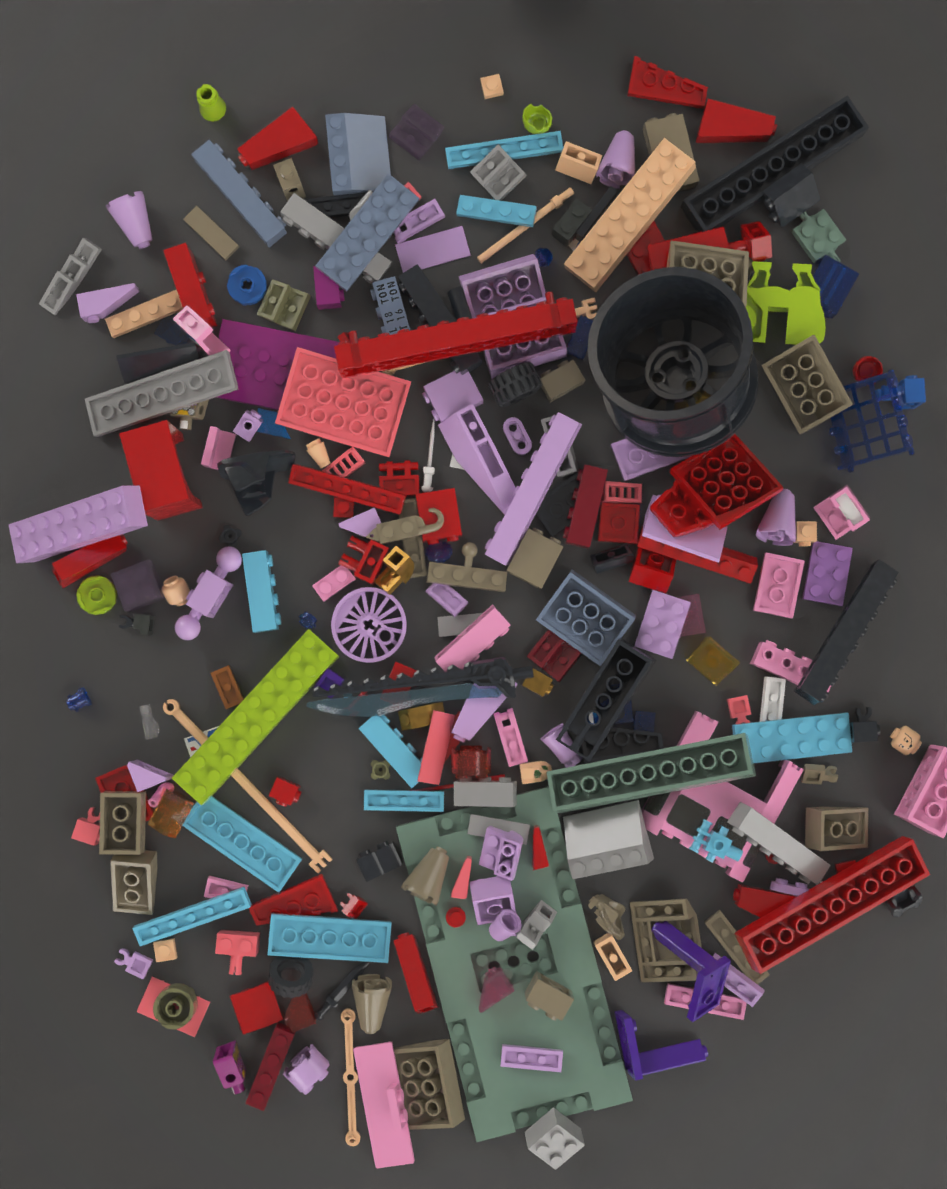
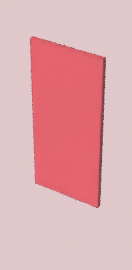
[417,710,455,785]

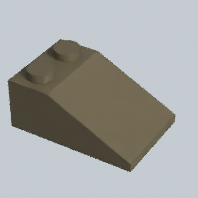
[805,807,868,851]
[111,850,158,915]

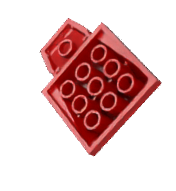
[650,434,783,537]

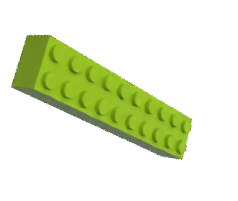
[172,629,339,805]

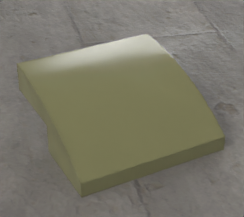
[257,279,311,331]

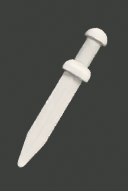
[421,419,435,493]

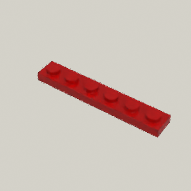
[288,464,406,515]

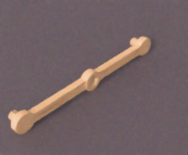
[341,1008,361,1146]

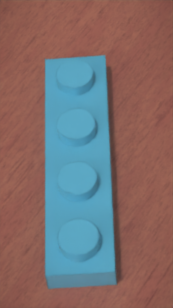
[456,195,537,227]
[364,790,444,812]

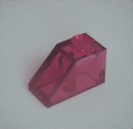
[478,967,515,1013]

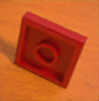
[598,502,640,544]

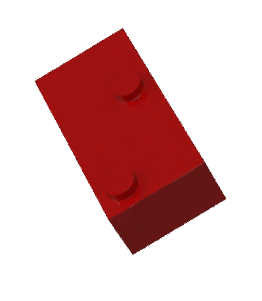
[163,242,218,328]

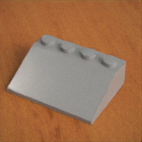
[563,800,654,879]

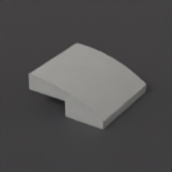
[470,144,527,201]

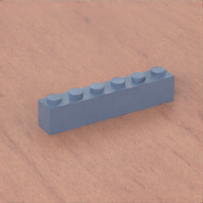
[191,140,287,248]

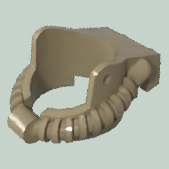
[588,894,626,940]

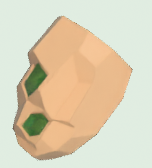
[520,761,552,784]

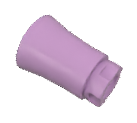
[541,723,583,768]

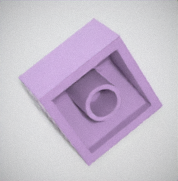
[470,876,516,925]

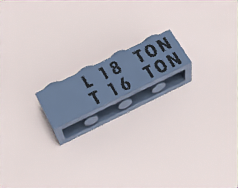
[370,276,410,335]

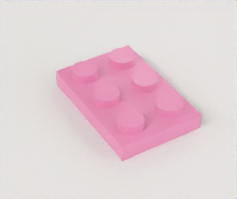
[753,552,804,619]

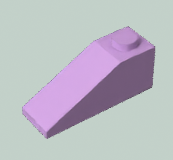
[76,283,139,323]

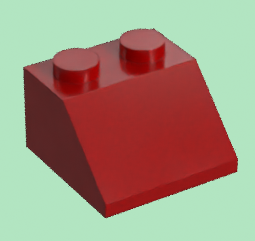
[628,547,677,593]

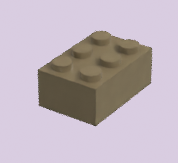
[99,791,146,855]

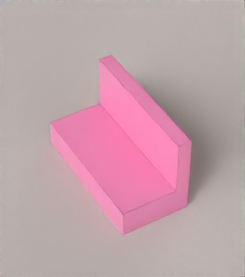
[201,426,236,470]

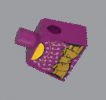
[213,1040,246,1094]

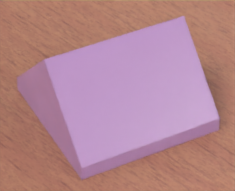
[127,760,174,792]

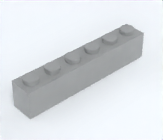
[280,193,391,284]
[727,802,830,885]

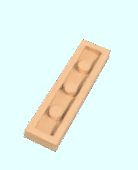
[105,289,183,338]

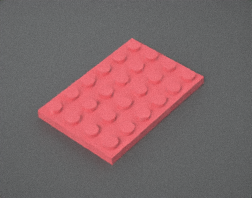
[275,347,411,458]

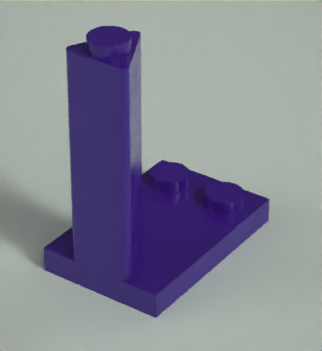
[652,921,731,1022]
[614,1010,708,1081]

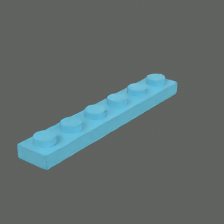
[445,131,563,169]
[132,887,252,946]

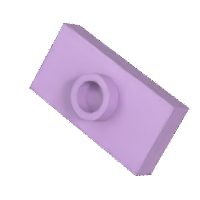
[426,583,468,617]

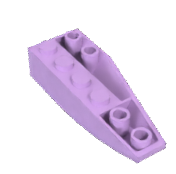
[438,404,515,513]

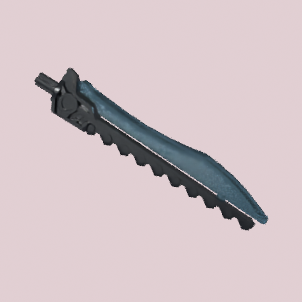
[306,657,534,717]

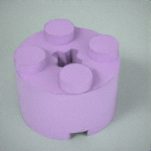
[283,1044,329,1095]

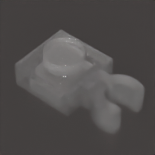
[140,705,159,740]

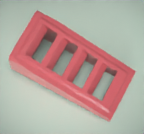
[322,447,366,478]
[601,481,642,504]
[451,856,472,899]

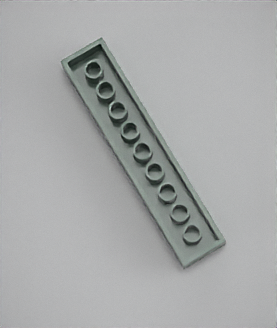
[547,733,756,813]

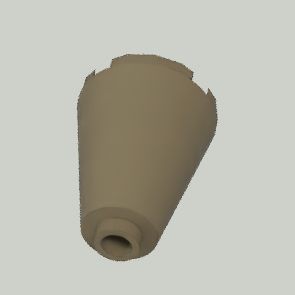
[401,846,449,906]
[352,974,392,1034]

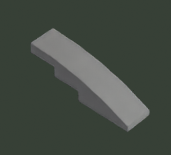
[39,238,102,315]

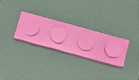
[664,983,747,1020]

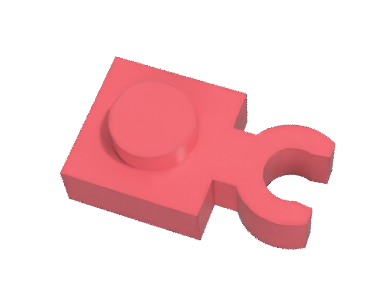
[727,695,751,724]

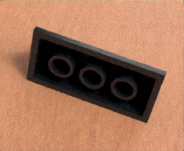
[116,342,203,384]

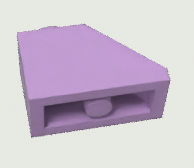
[338,508,381,539]

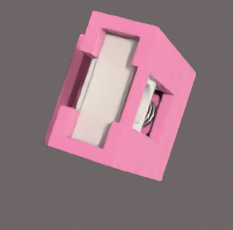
[813,485,870,539]

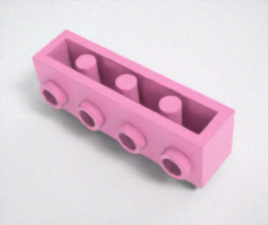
[434,604,510,672]
[750,640,831,692]

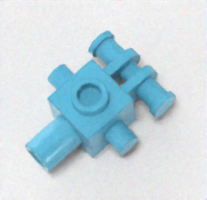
[689,819,743,863]

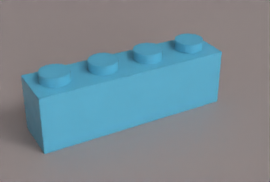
[242,550,281,633]
[359,712,423,788]

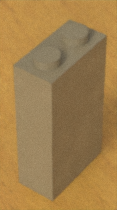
[643,113,699,192]

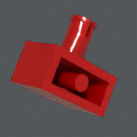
[728,221,772,262]

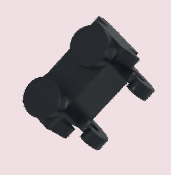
[885,886,923,917]

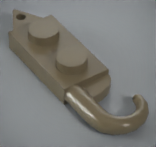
[366,508,444,544]

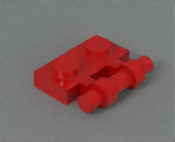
[379,460,419,496]

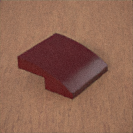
[527,629,582,683]

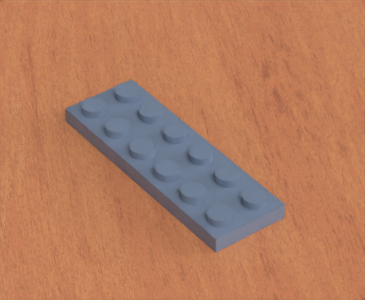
[315,173,419,292]

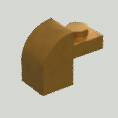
[374,546,414,595]
[398,702,445,731]

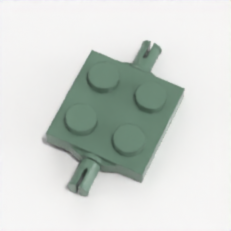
[791,209,846,266]

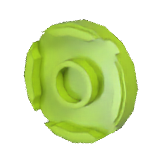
[77,576,117,615]

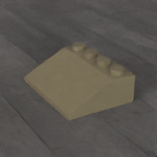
[666,241,749,308]
[762,335,853,434]
[393,1039,465,1130]

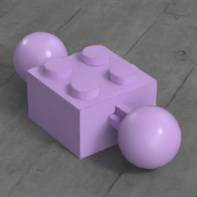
[175,547,242,640]

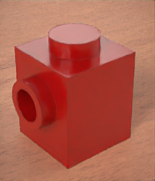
[269,776,302,807]

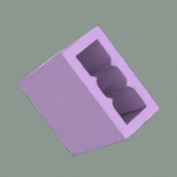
[422,371,483,423]

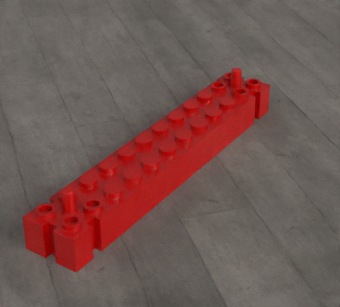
[334,292,578,379]

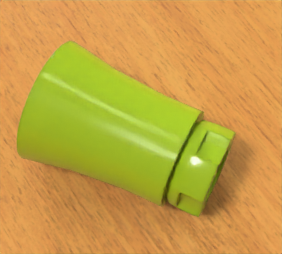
[197,84,226,121]

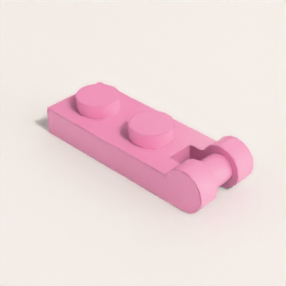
[493,708,528,767]

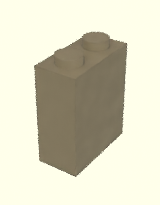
[506,528,563,590]

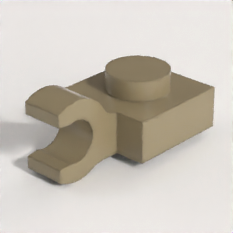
[801,764,838,785]

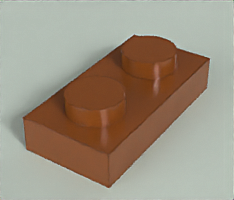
[210,665,244,709]

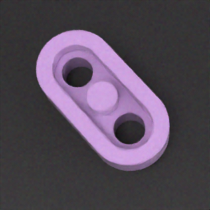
[503,417,532,455]
[770,878,809,896]

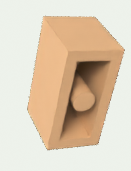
[555,141,602,184]
[593,933,632,981]

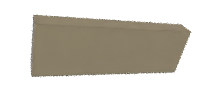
[183,206,239,261]

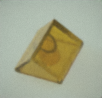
[686,636,740,686]

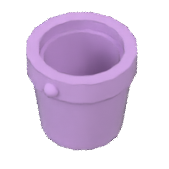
[489,909,522,941]

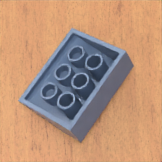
[325,113,391,195]
[536,570,636,666]

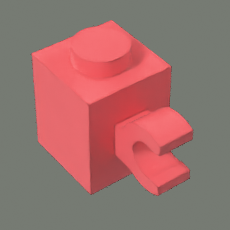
[71,807,100,846]

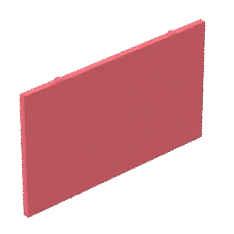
[137,976,210,1037]

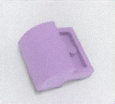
[479,826,523,881]

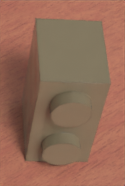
[540,360,585,403]

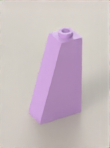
[451,682,518,743]

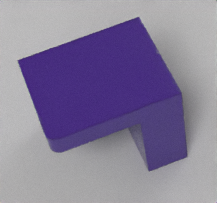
[314,668,345,698]

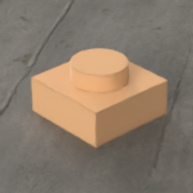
[480,74,504,99]
[153,938,177,962]

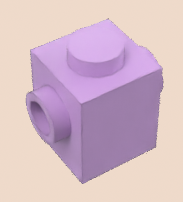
[233,409,263,442]

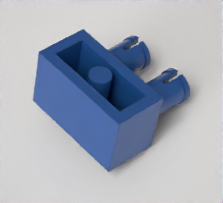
[875,375,926,410]

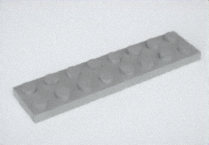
[85,350,238,437]

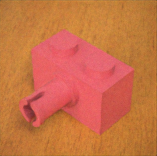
[215,929,260,975]

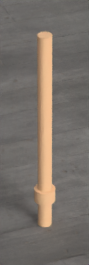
[477,187,574,264]

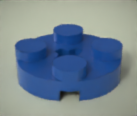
[227,265,267,306]

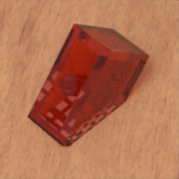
[284,993,317,1033]

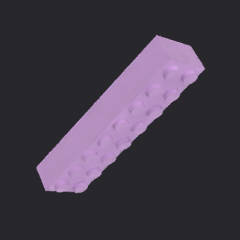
[9,486,148,563]

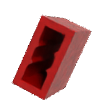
[416,488,462,545]

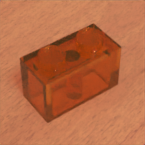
[148,789,194,838]

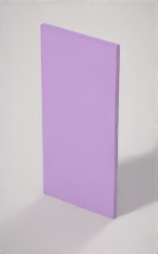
[395,226,471,273]

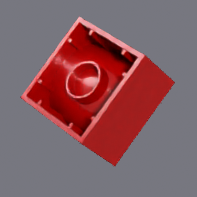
[119,420,203,521]

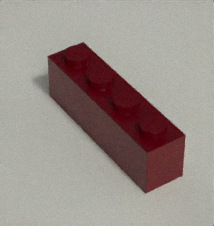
[563,465,608,549]
[245,1022,297,1111]

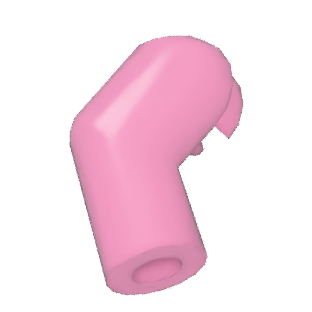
[148,781,174,807]

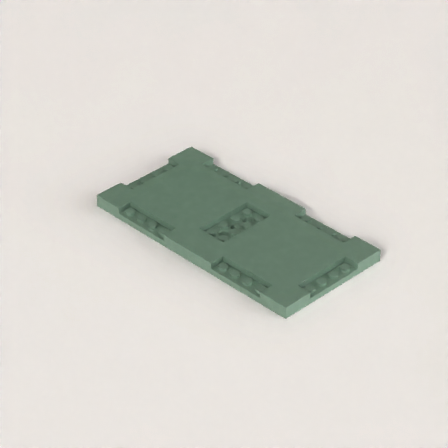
[396,786,633,1142]

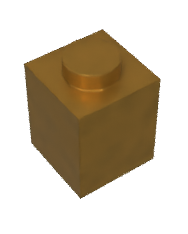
[522,669,554,697]

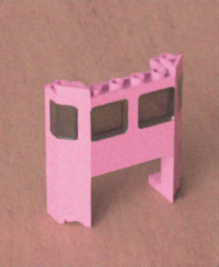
[641,711,803,883]

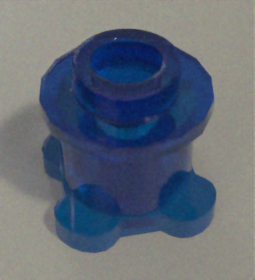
[66,687,92,712]

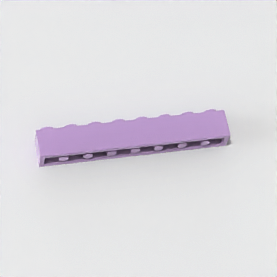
[485,412,582,566]

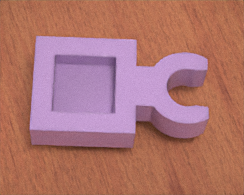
[114,948,153,979]

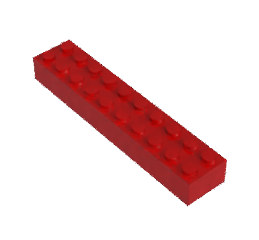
[734,836,930,974]

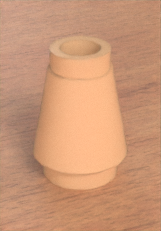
[306,438,331,469]

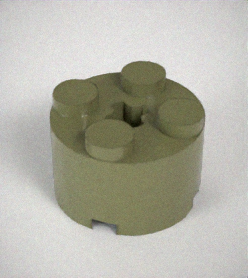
[153,983,198,1029]

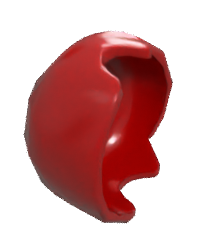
[853,356,883,386]

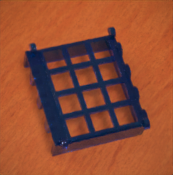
[829,370,915,473]

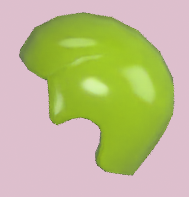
[522,104,552,134]

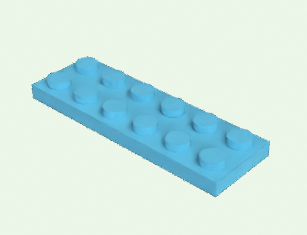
[732,712,852,763]
[181,796,302,893]
[267,913,392,963]

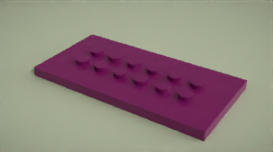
[214,319,339,410]

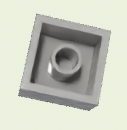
[524,1107,585,1170]

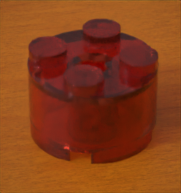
[451,745,491,779]

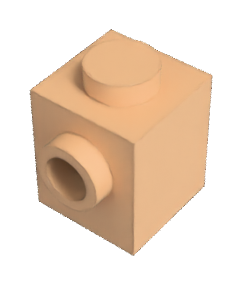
[793,521,817,547]

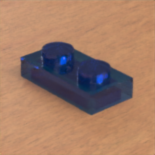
[567,315,593,360]

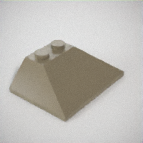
[630,899,702,982]

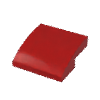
[230,981,283,1034]

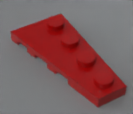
[627,56,708,109]
[249,874,338,926]

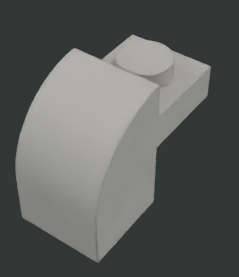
[516,900,557,950]

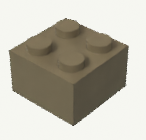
[525,971,574,1021]

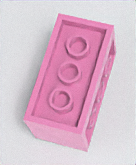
[894,745,947,838]

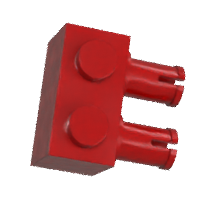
[338,535,390,585]

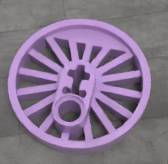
[331,587,407,663]

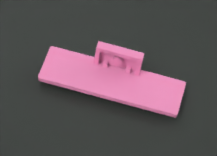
[353,1042,415,1168]

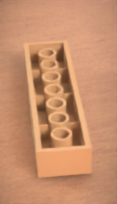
[564,138,696,292]

